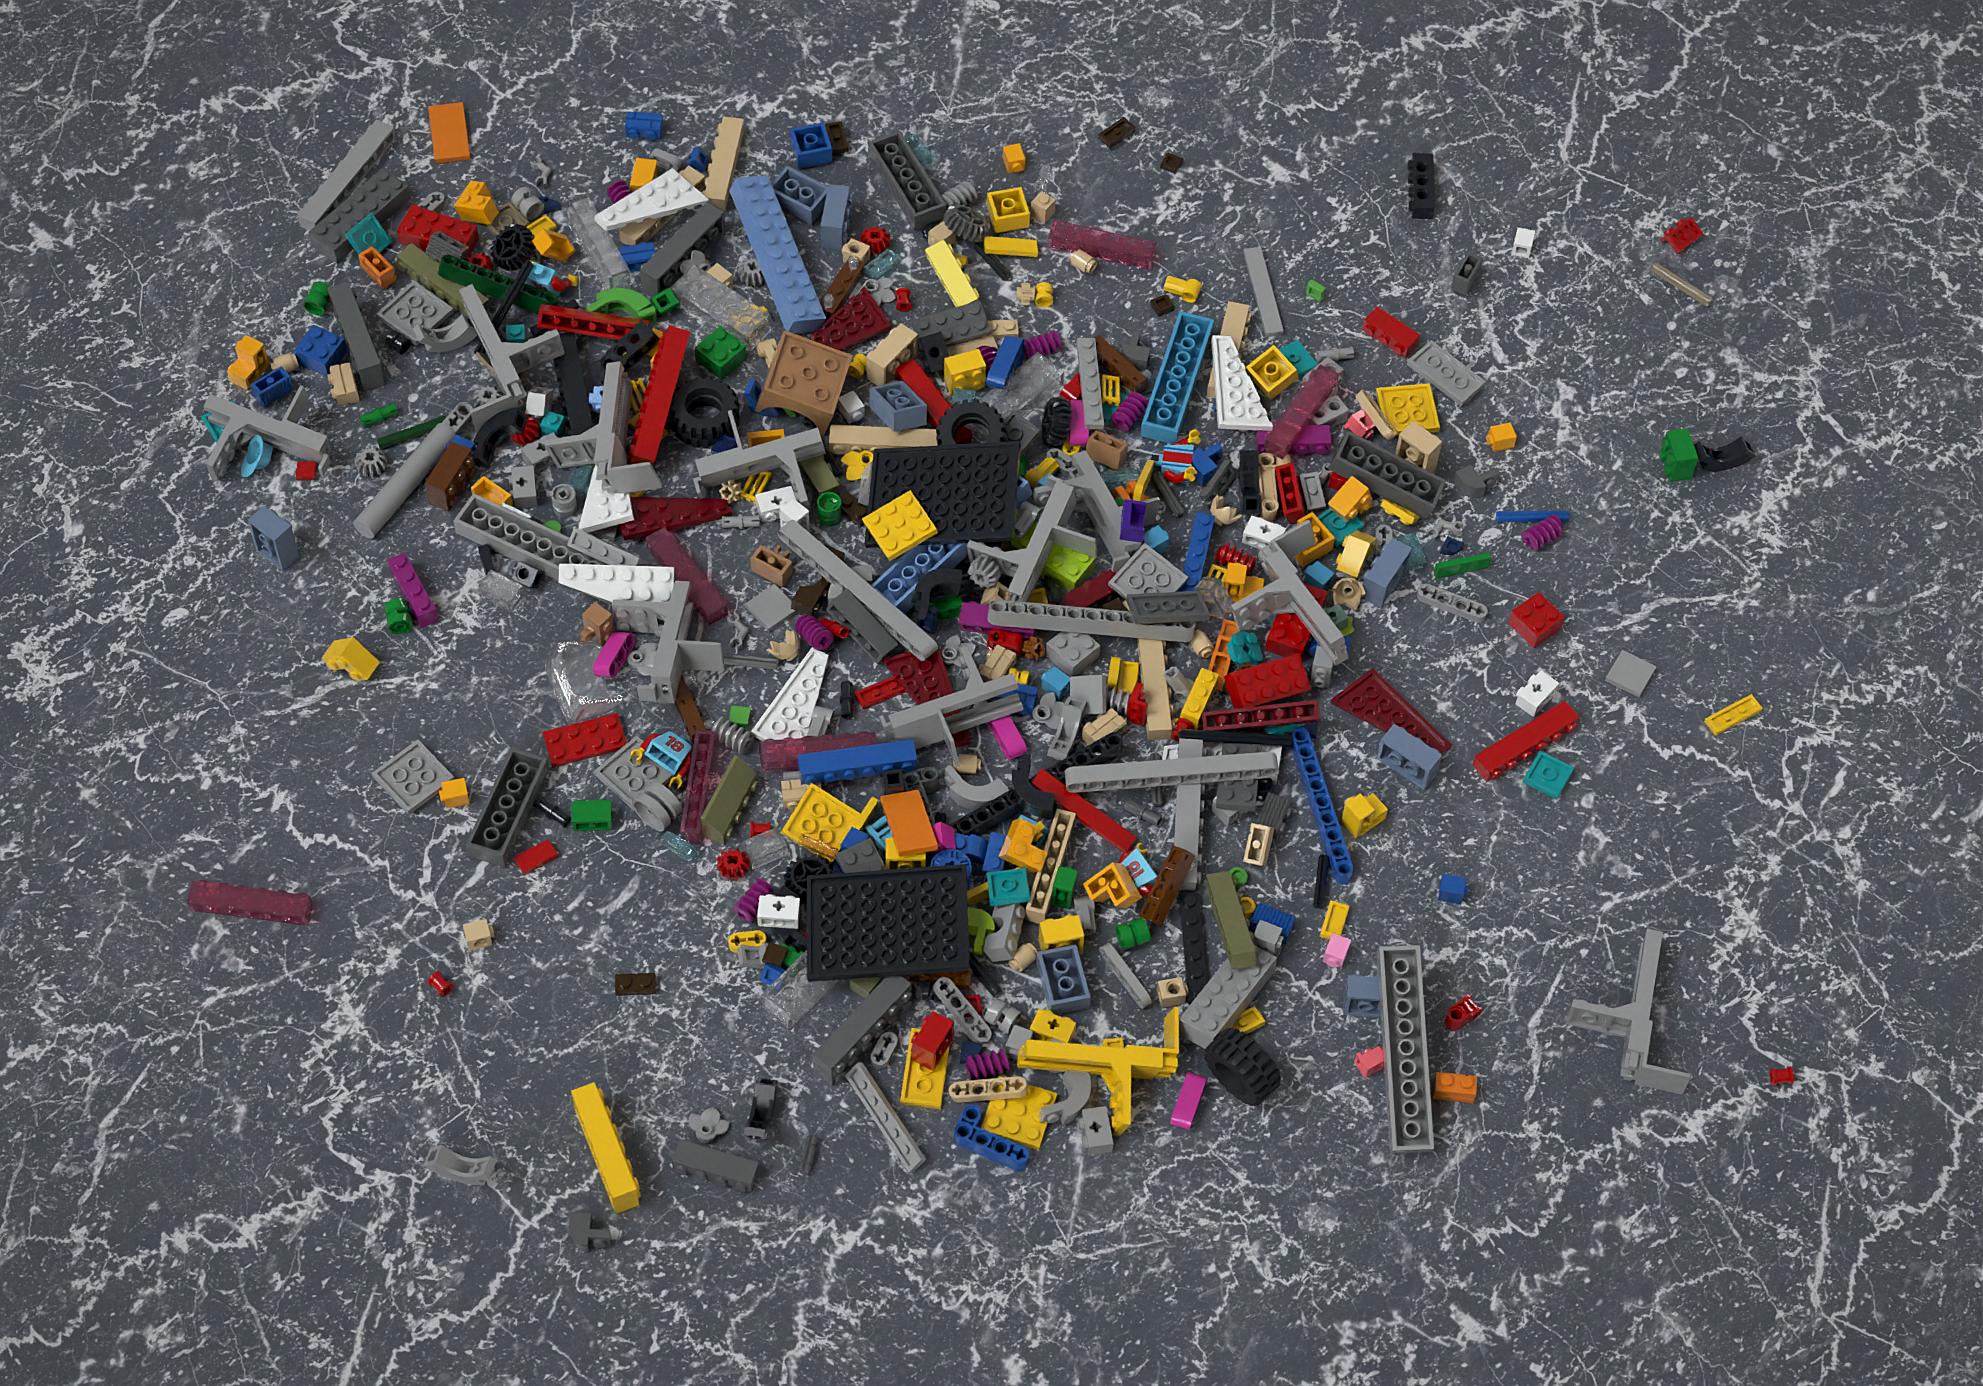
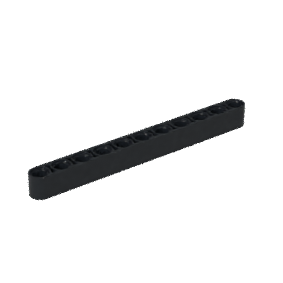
[948,732,1123,836]

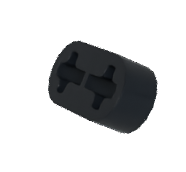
[477,544,496,577]

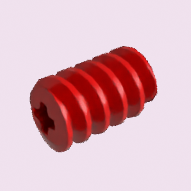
[1214,542,1256,576]

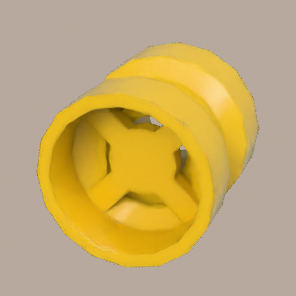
[1035,282,1053,307]
[848,353,867,379]
[1009,667,1030,685]

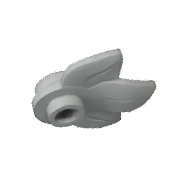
[680,250,711,285]
[862,278,895,307]
[940,635,975,668]
[627,643,658,676]
[1032,692,1064,730]
[689,1108,729,1143]

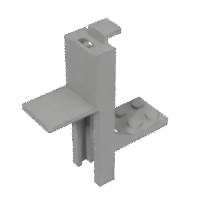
[204,385,332,482]
[693,410,826,513]
[1031,451,1160,573]
[967,475,1097,602]
[612,581,725,703]
[879,646,1024,767]

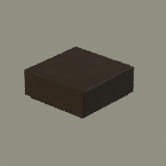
[1160,152,1183,174]
[1150,294,1174,317]
[762,942,788,968]

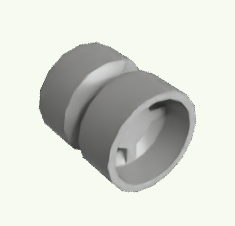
[511,187,544,220]
[551,484,577,518]
[984,998,1022,1035]

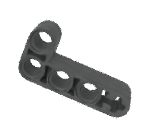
[903,767,939,826]

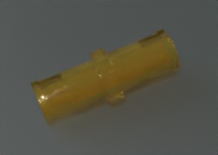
[797,833,838,860]

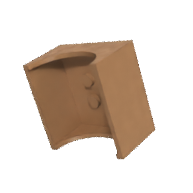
[755,330,853,436]

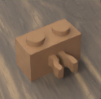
[1086,430,1129,470]
[750,545,793,587]
[580,602,614,647]

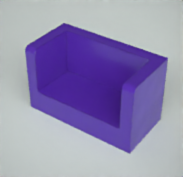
[1119,499,1147,543]

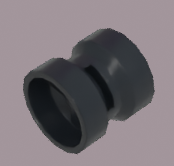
[385,330,411,355]
[1257,778,1274,802]
[922,981,945,1003]

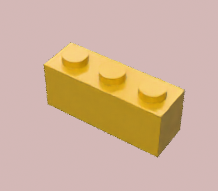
[1180,668,1219,730]

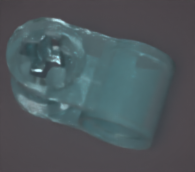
[905,134,932,166]

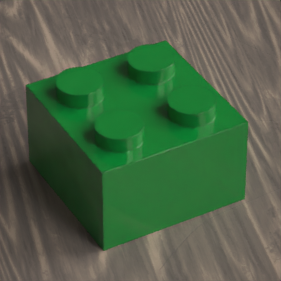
[694,326,747,380]
[1659,428,1698,482]

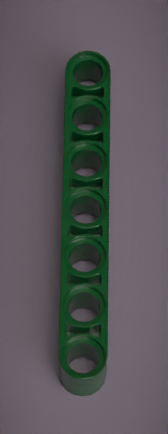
[438,255,558,314]

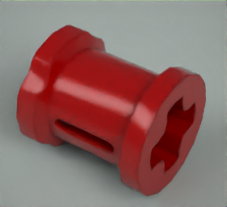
[895,288,912,312]
[1171,718,1194,742]
[750,821,771,839]
[427,971,454,998]
[1769,1066,1794,1086]

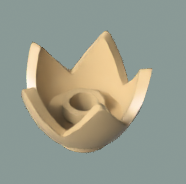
[1210,495,1242,526]
[1332,578,1366,610]
[767,629,799,661]

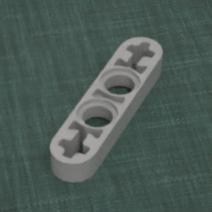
[1417,584,1488,623]
[1099,943,1152,1009]
[933,977,992,1044]

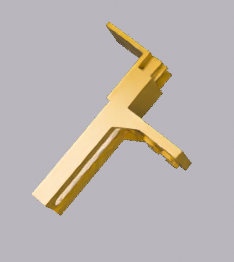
[1017,1007,1179,1136]

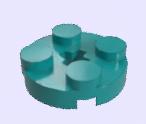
[1227,631,1263,667]

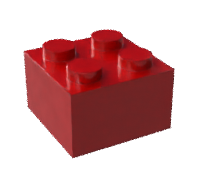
[1508,592,1565,648]
[911,1011,954,1071]

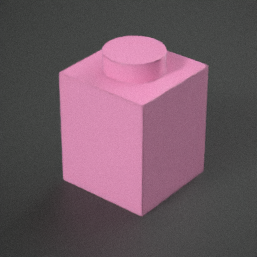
[1323,933,1351,969]

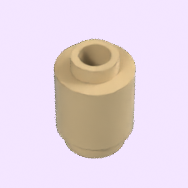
[1070,249,1097,274]
[270,353,299,373]
[1189,629,1214,658]
[953,754,981,774]
[1008,943,1037,972]

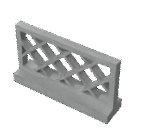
[567,528,653,566]

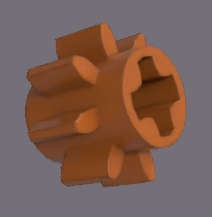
[1022,636,1046,661]

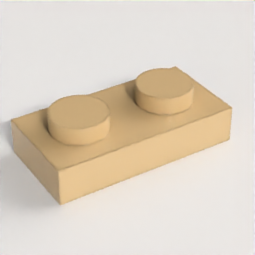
[984,319,1018,339]

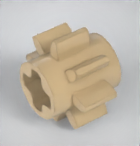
[1016,283,1035,305]
[719,479,743,503]

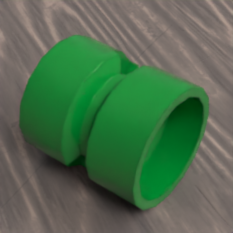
[303,281,330,316]
[817,492,842,526]
[384,598,413,634]
[1115,917,1151,950]

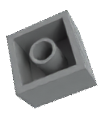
[1046,631,1100,677]

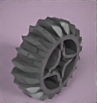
[943,204,991,242]

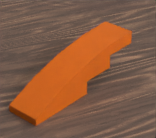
[1208,619,1239,692]

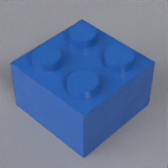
[790,122,832,169]
[294,325,347,377]

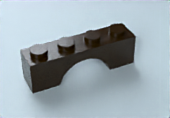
[791,544,846,616]

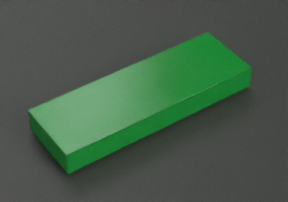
[1433,553,1491,579]

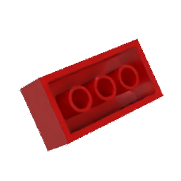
[397,204,479,258]
[1265,583,1328,659]
[1224,653,1311,709]

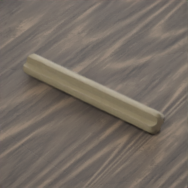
[1651,262,1713,307]

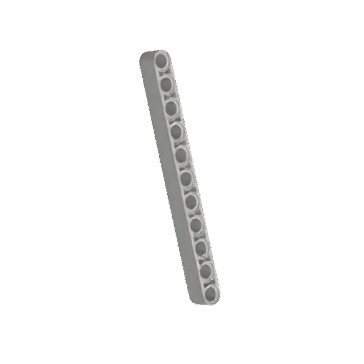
[777,520,938,661]
[987,600,1196,642]
[1065,752,1279,793]

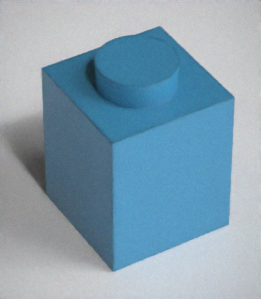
[1141,525,1170,554]
[1304,561,1335,591]
[1041,666,1070,701]

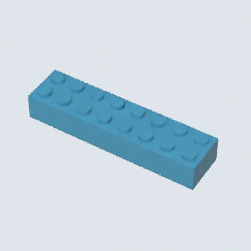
[1141,311,1214,444]

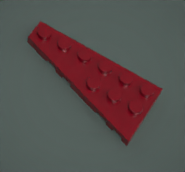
[809,286,891,352]
[618,497,732,541]
[882,648,970,748]
[1330,668,1452,755]

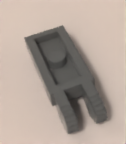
[1199,460,1237,508]

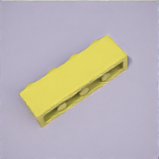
[925,240,980,307]

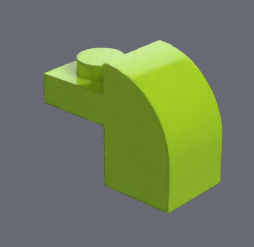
[968,907,995,955]

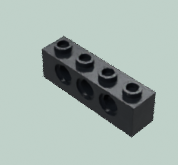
[1408,153,1435,219]
[589,320,660,385]

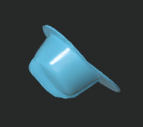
[241,435,273,478]

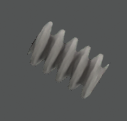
[940,181,978,210]
[1106,684,1131,715]
[710,716,754,755]

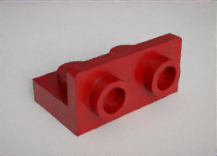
[1660,217,1703,254]
[1127,682,1148,726]

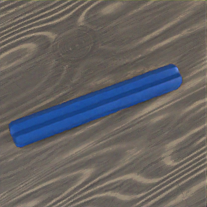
[1496,511,1569,522]

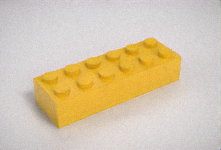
[571,1082,641,1214]

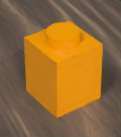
[1003,143,1025,173]
[1486,422,1517,452]
[439,778,470,809]

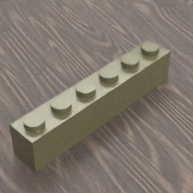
[396,243,490,316]
[1206,871,1258,969]

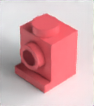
[1344,409,1376,440]
[1354,1046,1384,1078]

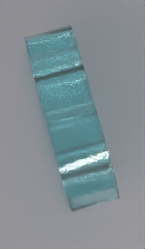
[660,831,696,860]

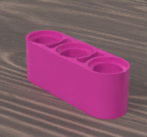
[1069,399,1089,446]
[593,631,635,678]
[987,715,1027,760]
[1170,1071,1207,1131]

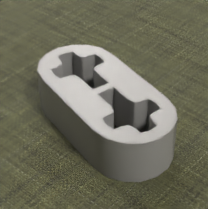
[649,148,682,172]
[418,192,445,212]
[1047,448,1077,477]
[1374,525,1393,557]
[871,1032,898,1069]

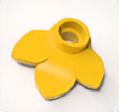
[841,450,873,481]

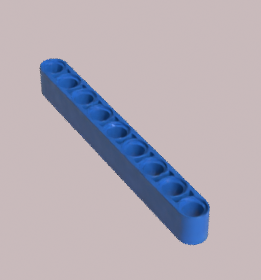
[1291,727,1353,885]

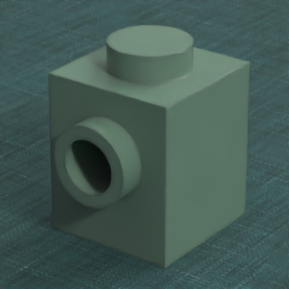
[1325,604,1349,631]

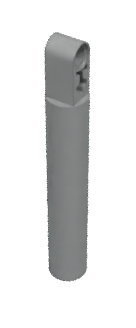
[353,402,473,539]

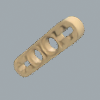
[1355,389,1397,441]
[949,1076,1029,1103]

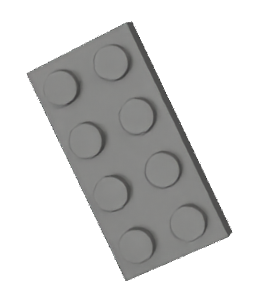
[1407,340,1486,407]

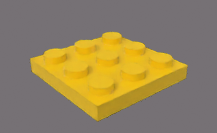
[1376,383,1440,436]
[862,490,938,562]
[780,783,860,864]
[981,1076,1057,1150]

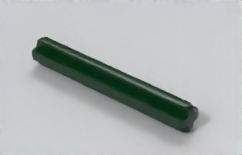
[377,416,446,449]

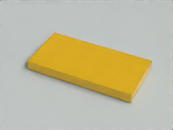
[900,1028,950,1109]

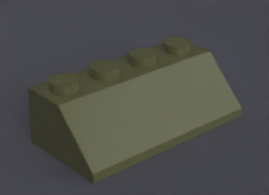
[701,755,759,845]

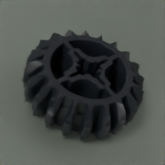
[490,224,536,271]
[1041,397,1072,447]
[784,853,837,904]

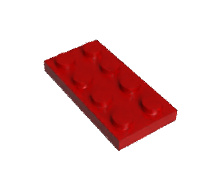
[542,713,627,768]

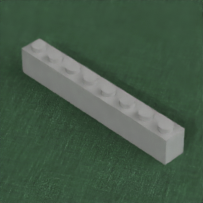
[297,119,396,231]
[1174,738,1206,891]

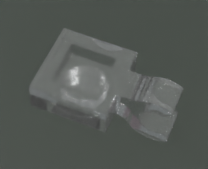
[1033,163,1052,193]

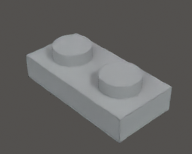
[1299,471,1326,512]

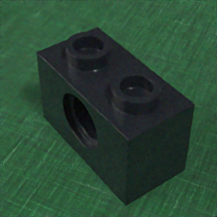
[917,331,949,374]

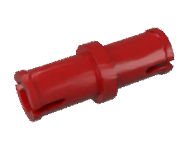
[819,618,849,639]

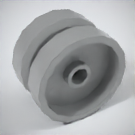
[632,781,683,832]

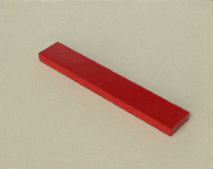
[1030,768,1137,853]

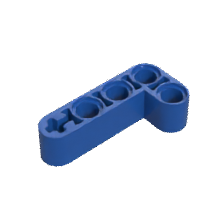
[986,335,1024,390]
[954,1104,1029,1171]

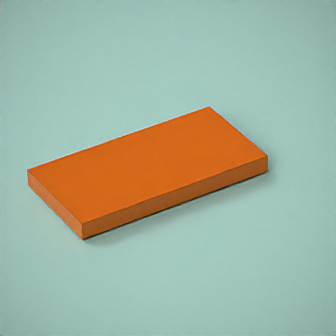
[428,102,470,164]
[880,789,938,857]

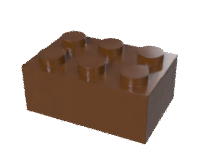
[425,441,476,512]

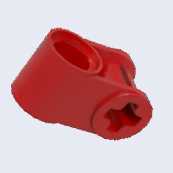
[1059,372,1082,402]
[987,629,1024,657]
[1444,994,1483,1031]

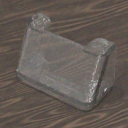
[545,640,623,723]

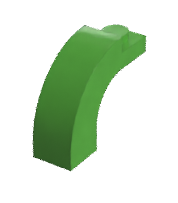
[586,288,651,318]

